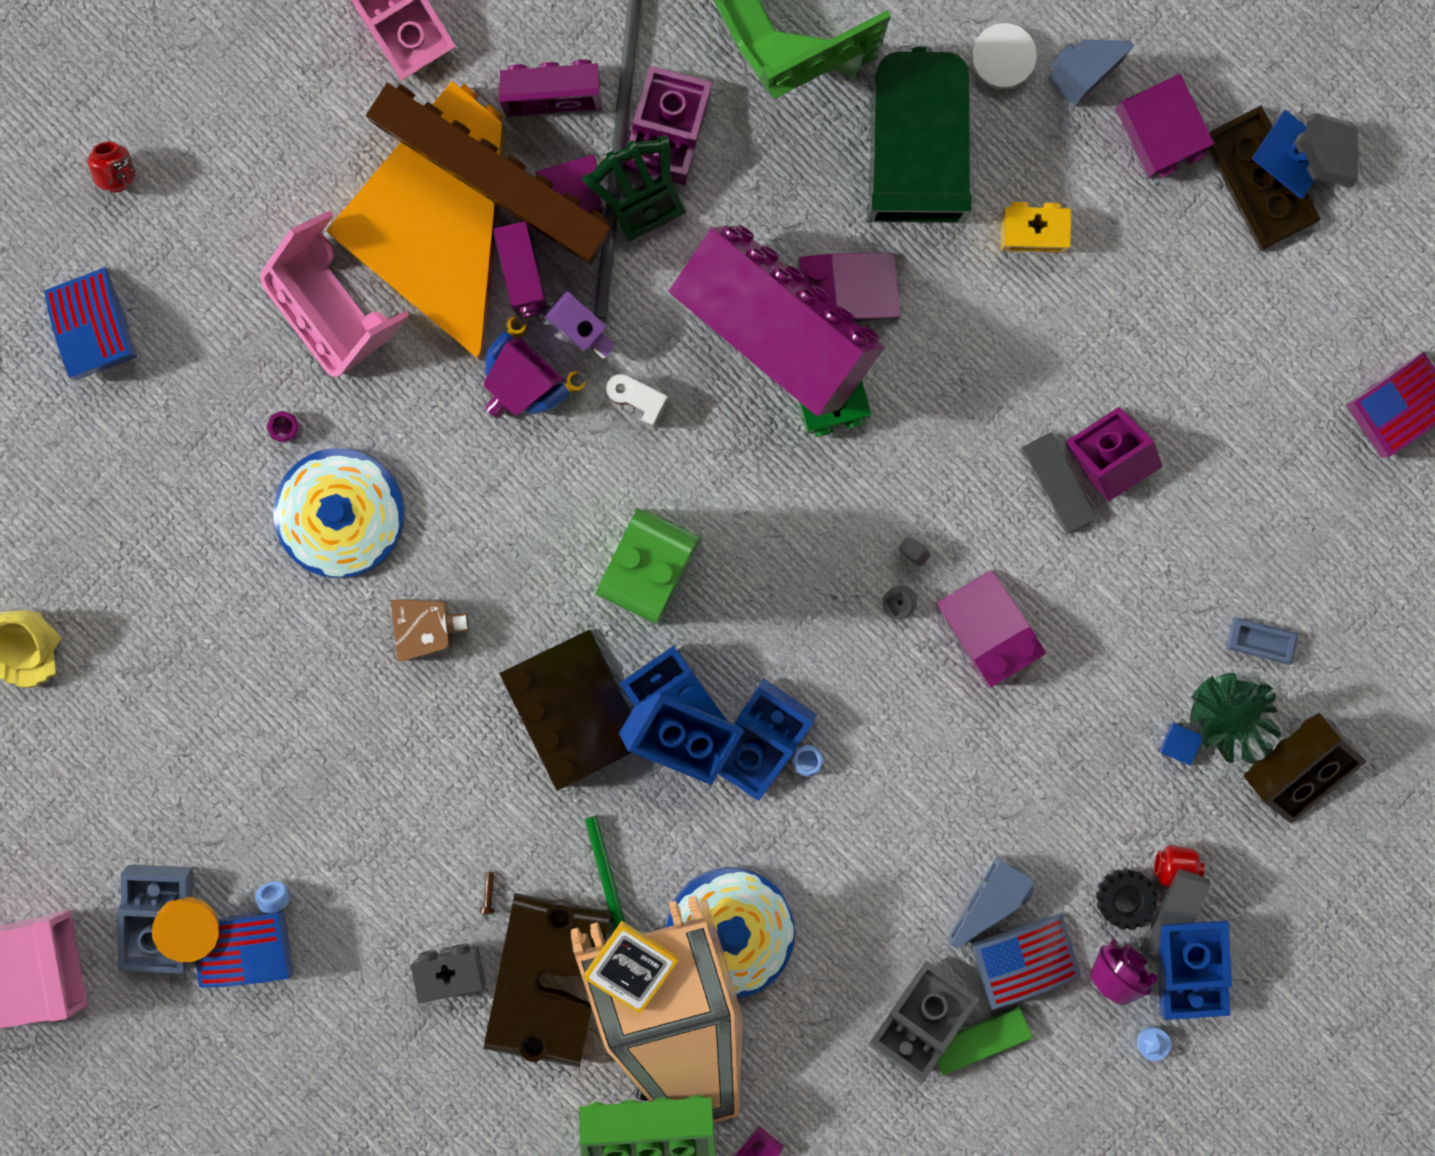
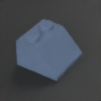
[1048,39,1135,106]

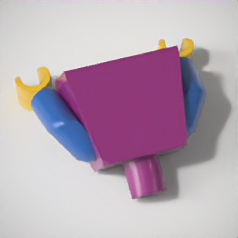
[483,316,586,418]

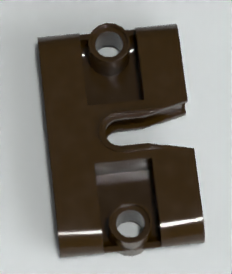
[483,893,611,1068]

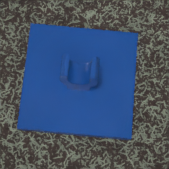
[1252,109,1314,199]

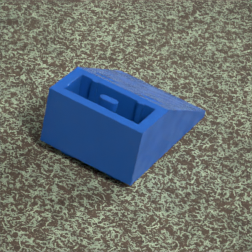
[619,645,728,722]

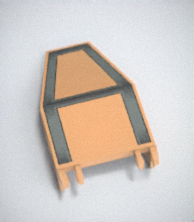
[571,895,743,1123]

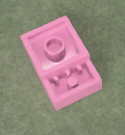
[351,0,456,81]

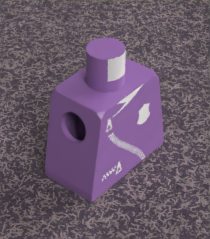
[543,291,616,359]

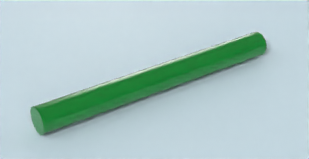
[584,815,626,930]

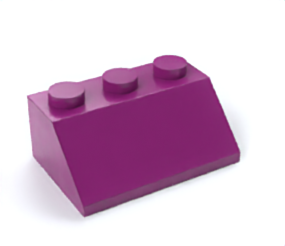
[499,59,603,117]

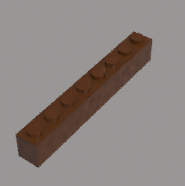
[365,82,612,266]

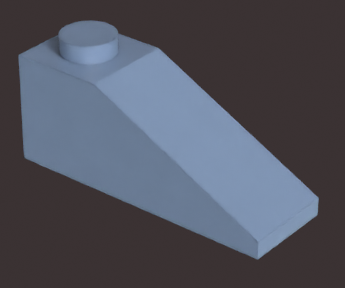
[947,857,1034,949]

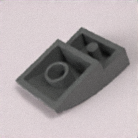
[869,961,980,1084]

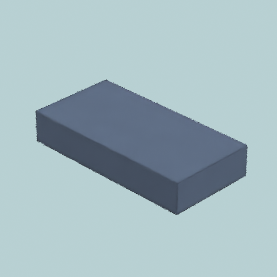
[1226,617,1299,665]

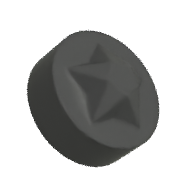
[883,585,917,619]

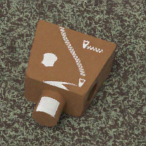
[390,599,469,662]

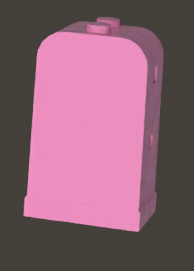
[0,910,88,1028]

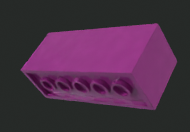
[668,225,885,416]

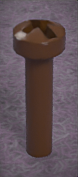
[480,872,494,915]

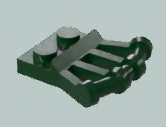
[582,135,686,242]

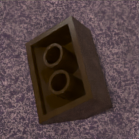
[1243,712,1367,824]

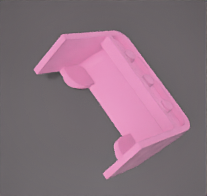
[260,210,409,377]

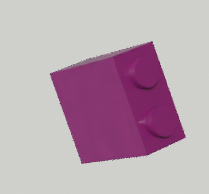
[1115,73,1214,179]
[493,221,549,318]

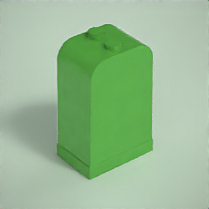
[595,508,701,625]

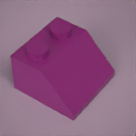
[1065,407,1163,502]

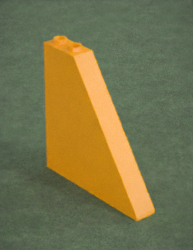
[326,81,505,360]

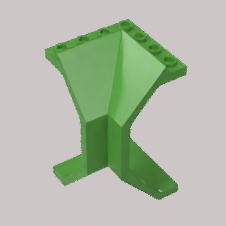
[713,0,891,99]

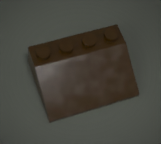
[499,629,631,791]

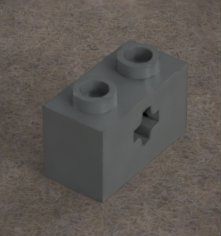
[410,943,486,1004]

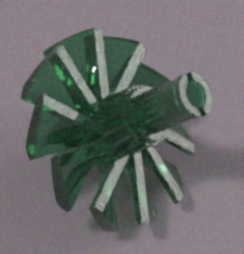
[1190,673,1281,764]

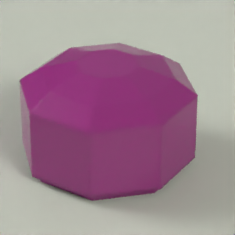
[266,411,301,444]

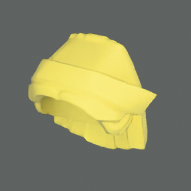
[0,610,62,689]

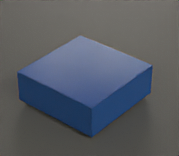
[1159,723,1204,766]

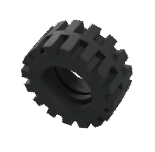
[1096,869,1159,930]

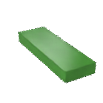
[937,1006,1032,1075]

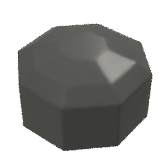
[898,538,930,566]

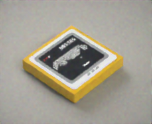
[583,921,678,1014]

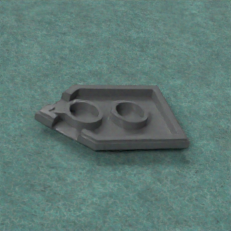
[1294,113,1358,188]

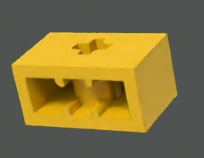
[1000,202,1071,253]

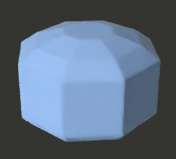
[791,744,824,777]

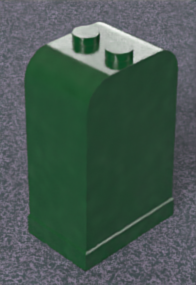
[867,47,972,223]

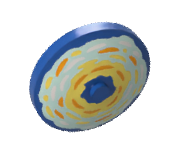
[273,448,405,578]
[665,867,795,998]

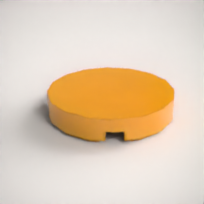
[152,897,220,962]

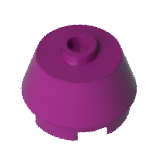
[1090,939,1157,1006]

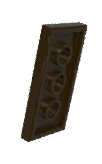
[1208,105,1321,251]

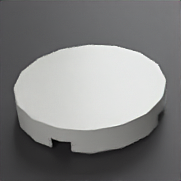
[971,23,1037,90]

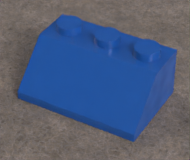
[619,693,744,785]

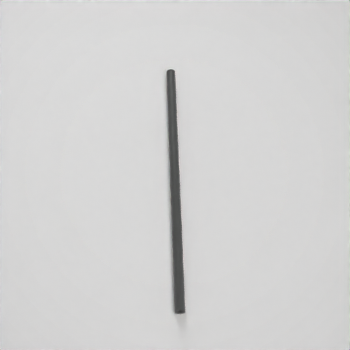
[594,0,641,319]

